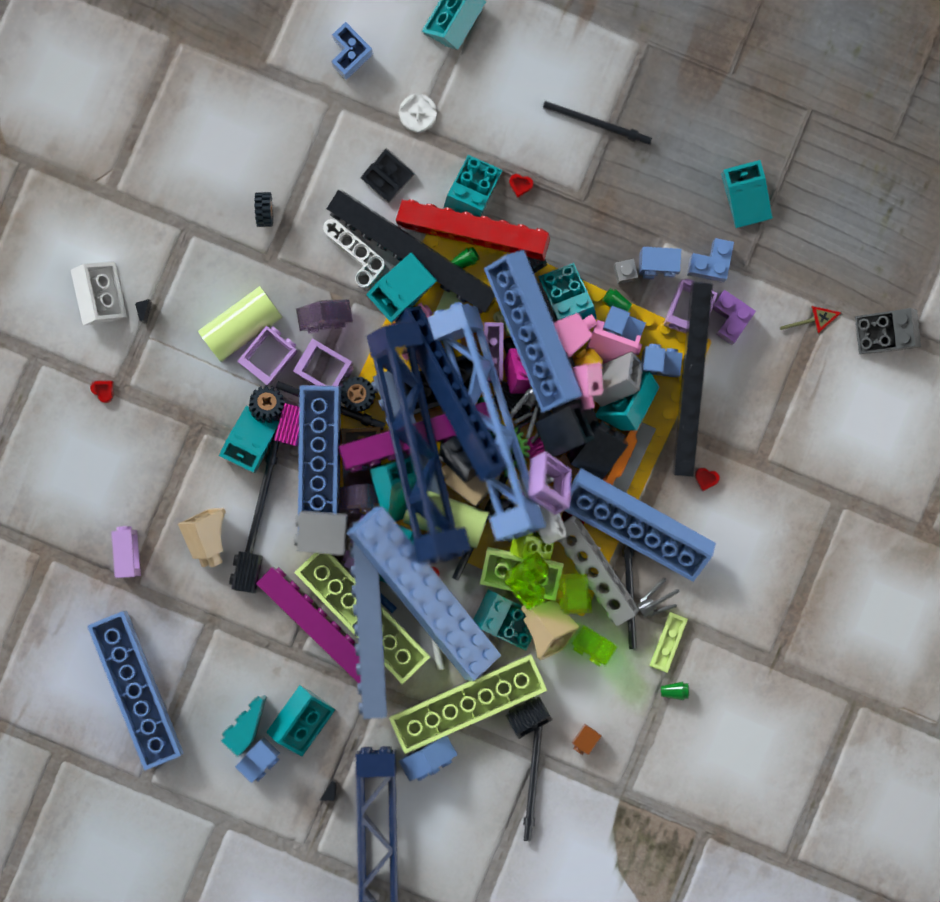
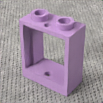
[663,279,718,333]
[237,326,298,387]
[293,338,354,387]
[528,452,572,515]
[111,526,141,578]

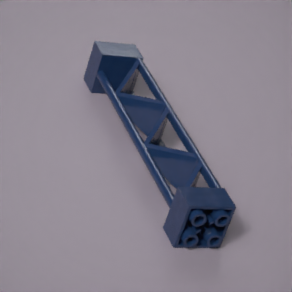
[367,322,471,565]
[355,746,398,902]

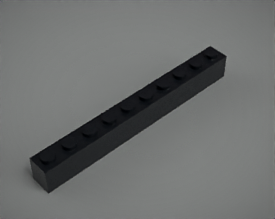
[326,190,496,314]
[672,281,713,477]

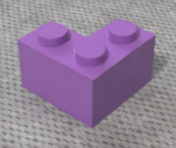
[712,290,756,345]

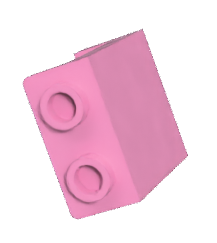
[586,320,642,364]

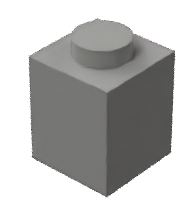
[614,259,638,284]

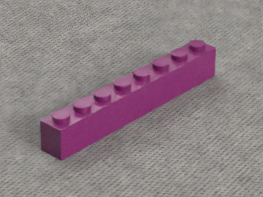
[339,402,491,473]
[256,567,361,683]

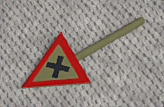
[780,306,842,333]

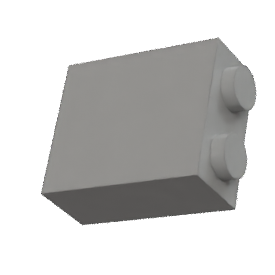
[593,352,643,407]
[294,511,348,555]

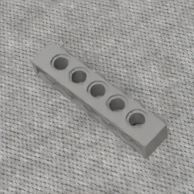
[557,515,640,626]

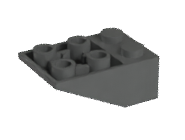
[855,308,921,354]

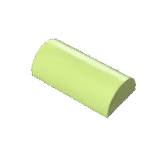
[198,286,282,362]
[403,491,489,548]
[480,547,564,601]

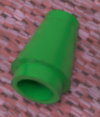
[451,246,480,268]
[602,288,632,312]
[661,681,689,701]

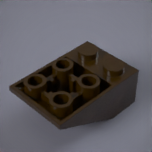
[341,427,382,487]

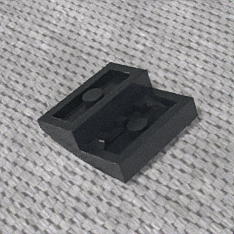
[360,148,415,203]

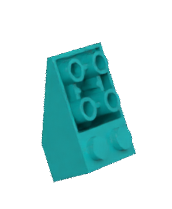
[443,155,502,217]
[721,160,773,228]
[366,253,437,323]
[538,263,597,321]
[219,405,280,473]
[370,457,417,522]
[473,589,533,651]
[221,695,267,757]

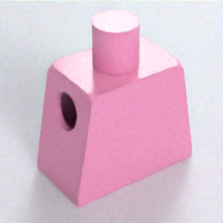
[553,313,597,359]
[572,363,603,410]

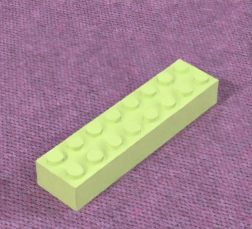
[294,553,431,684]
[389,654,547,754]

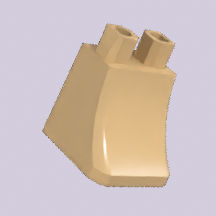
[442,464,500,508]
[178,508,226,567]
[521,597,579,660]

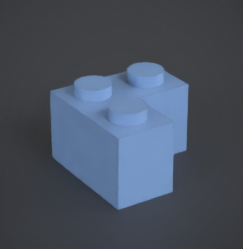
[331,22,373,80]
[687,238,734,282]
[638,247,681,279]
[603,306,646,341]
[641,344,683,378]
[399,735,457,781]
[235,737,280,783]

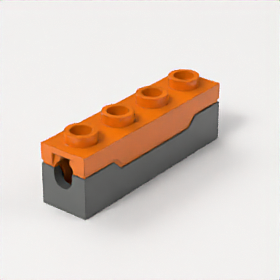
[603,422,656,493]

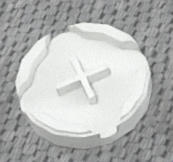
[399,94,437,133]

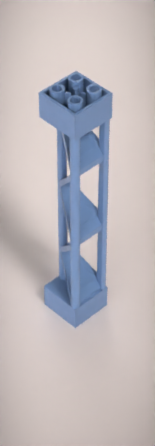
[428,302,546,540]

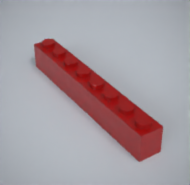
[395,199,550,261]

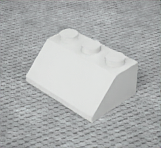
[71,262,127,325]

